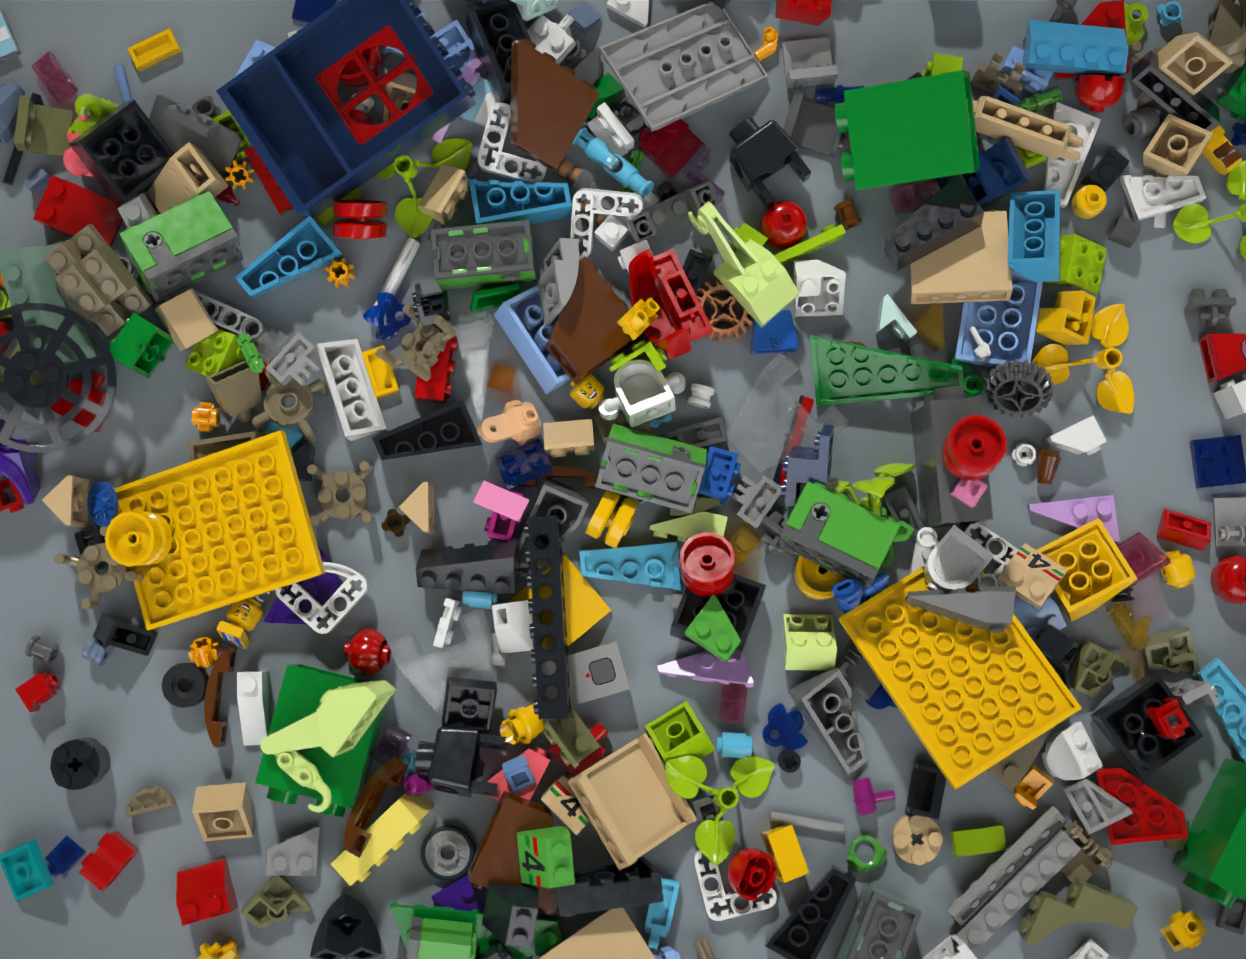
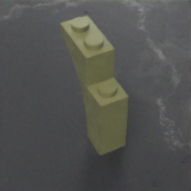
[1019,878,1138,946]

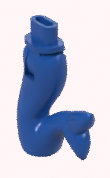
[832,573,889,614]

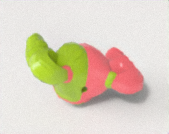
[63,93,119,177]

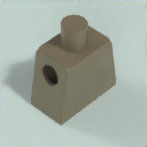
[205,360,262,422]

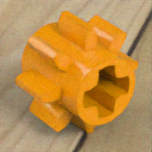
[225,160,254,190]
[325,258,356,289]
[192,402,221,432]
[188,637,221,668]

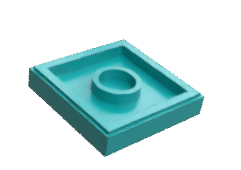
[0,839,55,902]

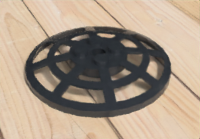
[0,303,117,453]

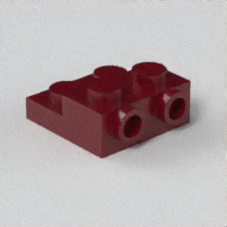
[638,119,705,181]

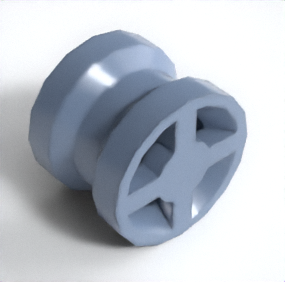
[82,636,113,666]

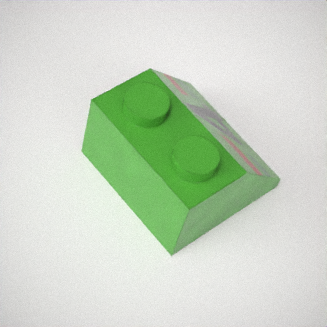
[516,825,575,888]

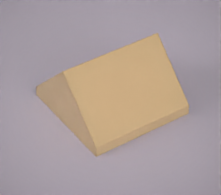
[154,288,218,351]
[42,475,90,528]
[399,482,435,534]

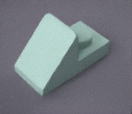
[876,294,917,342]

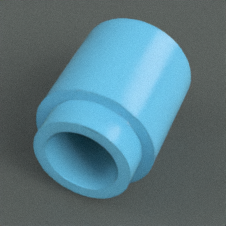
[268,420,305,451]
[463,591,500,609]
[716,732,752,758]

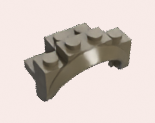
[1205,0,1246,74]
[43,224,154,337]

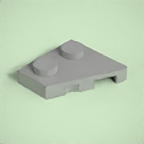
[1063,778,1133,835]

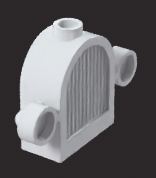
[599,360,686,428]
[916,525,998,594]

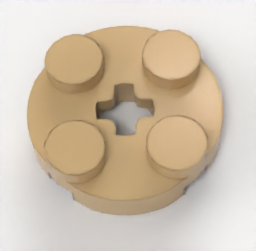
[892,814,943,865]

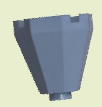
[0,83,25,144]

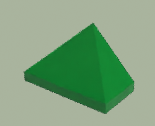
[587,73,624,121]
[470,284,520,312]

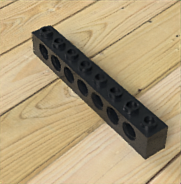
[524,516,572,720]

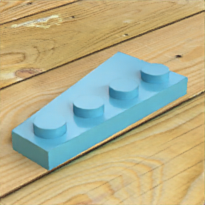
[579,541,681,591]
[1197,658,1246,763]

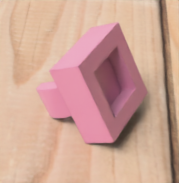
[950,478,988,508]

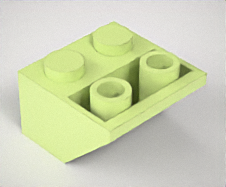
[783,614,837,670]

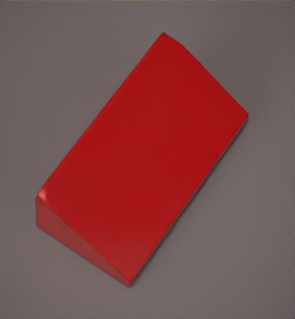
[1157,509,1211,551]

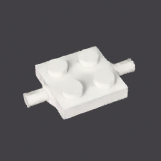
[527,14,577,65]

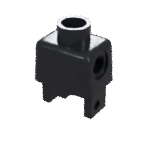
[729,117,812,209]
[415,726,507,798]

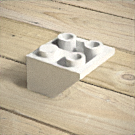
[793,260,846,317]
[492,600,535,654]

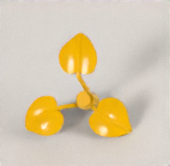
[1031,304,1134,414]

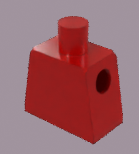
[51,371,106,433]

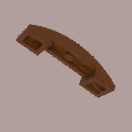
[511,466,598,488]
[204,647,237,747]
[344,757,408,858]

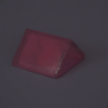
[1117,532,1171,589]

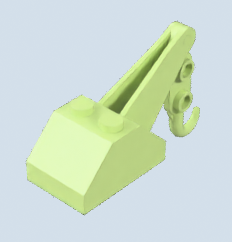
[688,202,799,327]
[260,680,396,812]

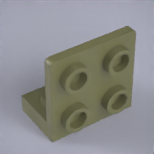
[14,96,74,157]
[544,706,600,768]

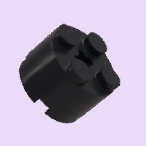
[50,737,110,790]

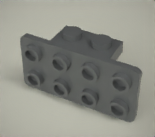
[149,94,242,179]

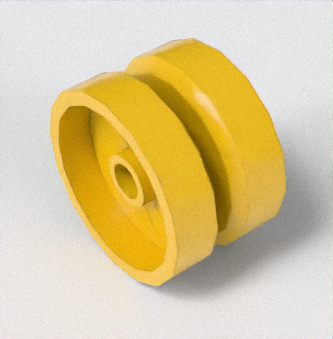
[585,490,640,549]
[105,511,173,567]
[793,556,847,601]

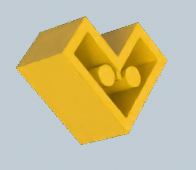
[1036,291,1096,345]

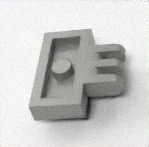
[266,332,320,386]
[731,475,782,529]

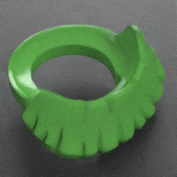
[846,835,887,873]

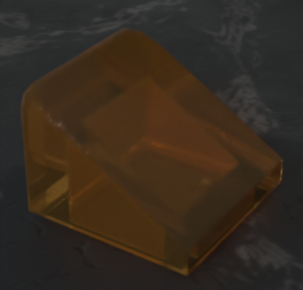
[487,364,517,394]

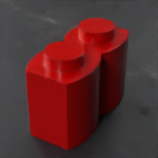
[79,831,140,892]

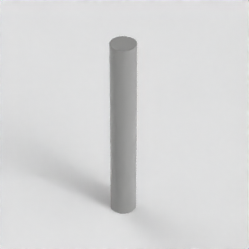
[769,811,844,834]

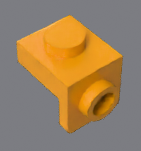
[1014,764,1053,810]

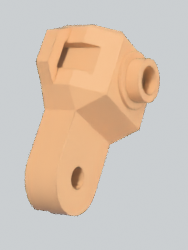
[477,400,542,445]

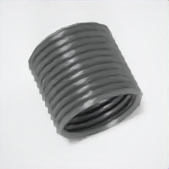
[1107,216,1141,248]

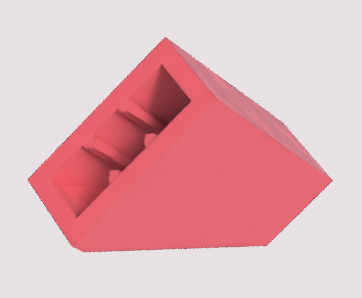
[486,745,551,801]

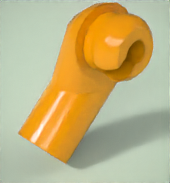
[753,27,778,62]

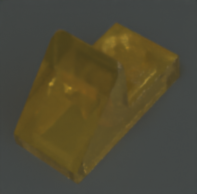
[1106,603,1151,652]

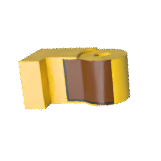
[1202,125,1242,175]

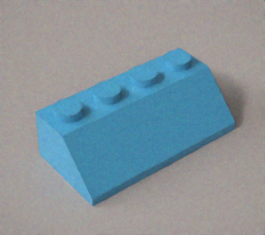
[1022,20,1128,78]
[1007,190,1061,282]

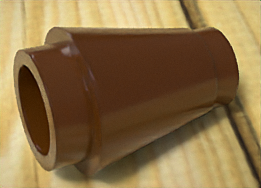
[1037,448,1061,485]

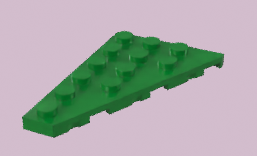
[390,902,565,959]

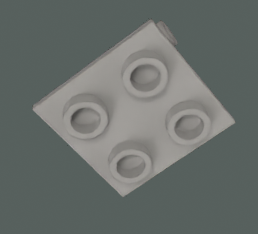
[1213,497,1246,547]

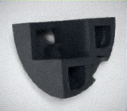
[310,893,381,959]

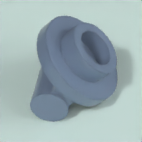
[24,168,51,194]

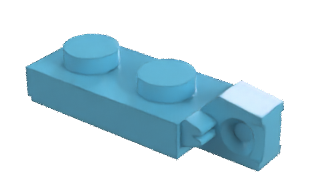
[644,877,680,949]

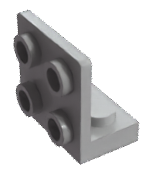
[782,37,838,89]

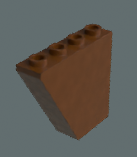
[510,38,600,169]
[545,256,643,385]
[468,791,558,915]

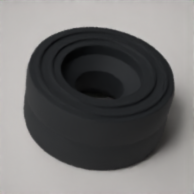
[162,663,209,708]

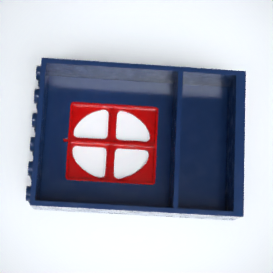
[216,0,477,219]

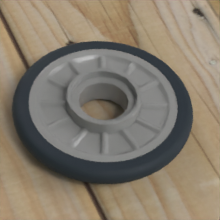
[421,825,475,880]

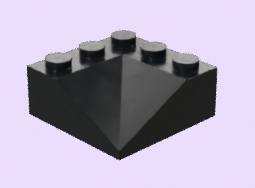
[69,100,174,204]
[670,574,766,661]
[1090,673,1203,780]

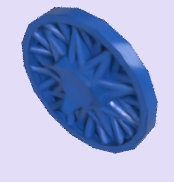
[87,482,119,527]

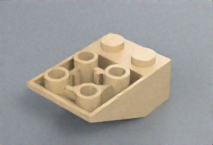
[147,142,228,214]

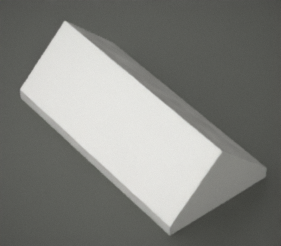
[316,339,387,441]

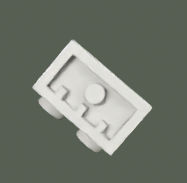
[587,102,634,159]

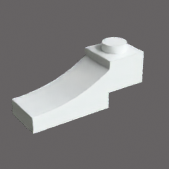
[594,192,660,252]

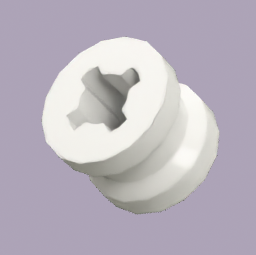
[687,384,715,409]

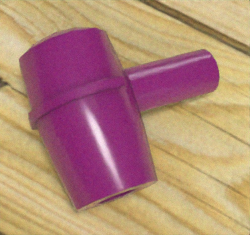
[399,772,434,796]
[852,778,895,815]

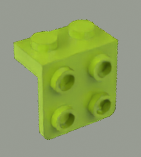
[1044,234,1106,294]
[186,329,246,377]
[609,339,667,372]

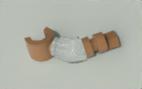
[551,160,607,226]

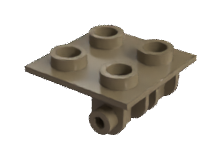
[1060,818,1113,884]

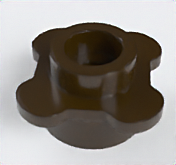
[381,509,410,537]

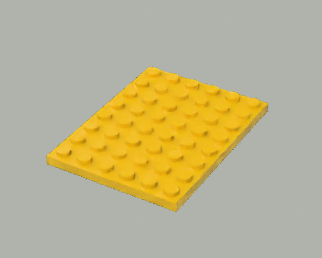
[114,430,325,631]
[839,565,1082,791]

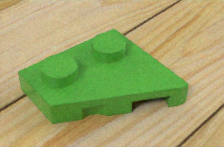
[685,595,741,663]

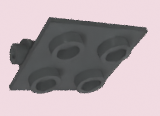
[828,640,881,700]

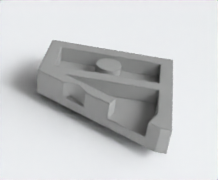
[265,826,320,876]

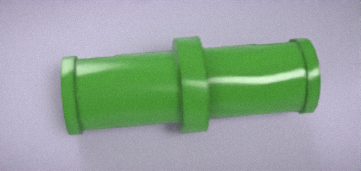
[1016,86,1063,112]

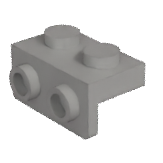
[1170,680,1219,707]

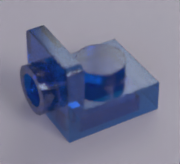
[44,836,86,879]

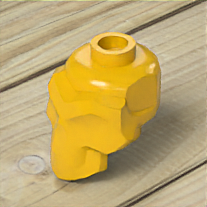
[499,704,547,745]

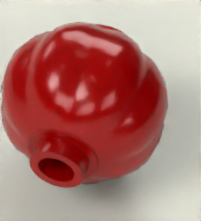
[344,629,392,676]

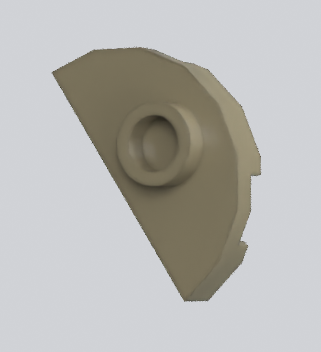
[126,786,177,818]

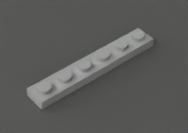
[947,806,1067,926]
[955,829,1081,953]

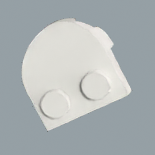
[1042,721,1103,781]

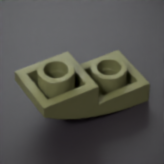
[669,494,720,517]

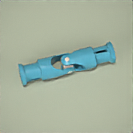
[572,125,654,199]

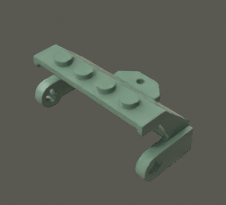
[0,241,106,380]

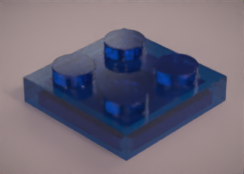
[1189,435,1246,489]
[495,439,553,490]

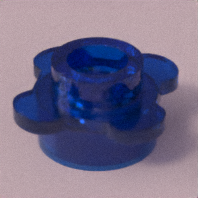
[1231,123,1246,146]

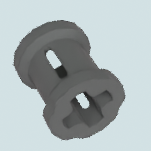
[25,635,59,665]

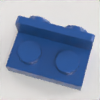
[698,446,741,505]

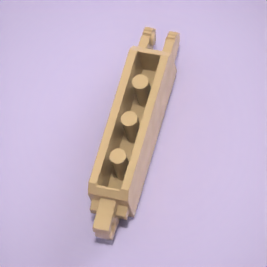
[973,96,1084,161]

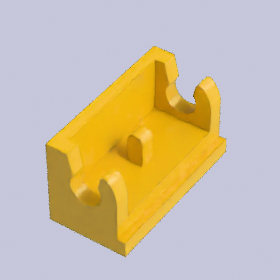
[761,825,809,883]

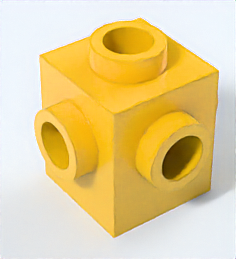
[1160,910,1208,952]

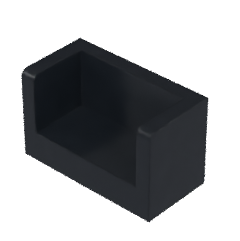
[905,762,946,819]

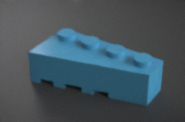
[469,179,572,225]
[234,215,344,299]

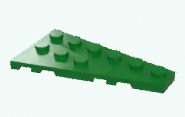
[810,335,964,406]

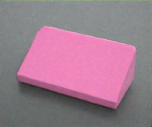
[473,481,530,523]

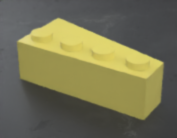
[331,794,433,886]

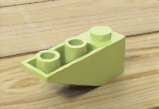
[649,511,728,543]

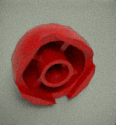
[1075,75,1126,112]
[759,200,808,250]
[1211,555,1246,604]
[727,848,777,901]

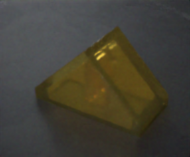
[913,303,944,352]
[728,523,762,570]

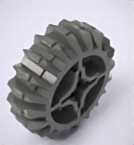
[985,358,1053,418]

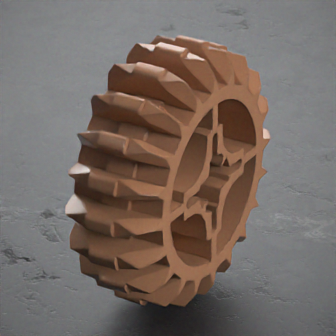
[697,279,753,344]

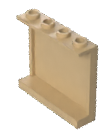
[908,209,1012,304]
[567,733,697,870]
[538,907,656,959]

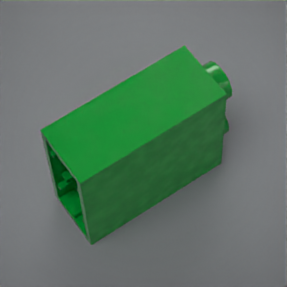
[835,70,980,190]
[255,663,388,817]
[1172,758,1246,909]

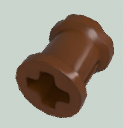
[834,199,862,230]

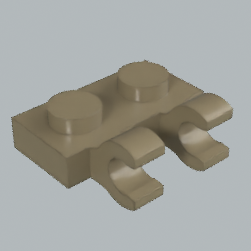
[971,52,1026,97]

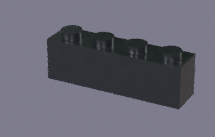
[1131,50,1220,131]

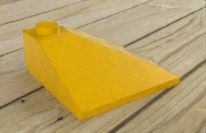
[1037,518,1137,622]
[509,554,611,650]

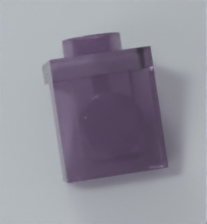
[371,723,412,765]

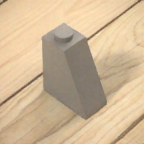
[118,191,159,228]

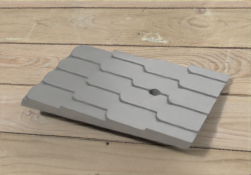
[599,1,768,131]

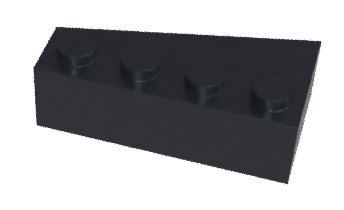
[884,175,984,271]
[372,400,483,460]
[416,538,519,595]
[550,857,664,917]
[765,865,856,959]

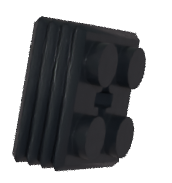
[442,677,497,733]

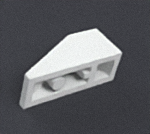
[237,671,269,746]

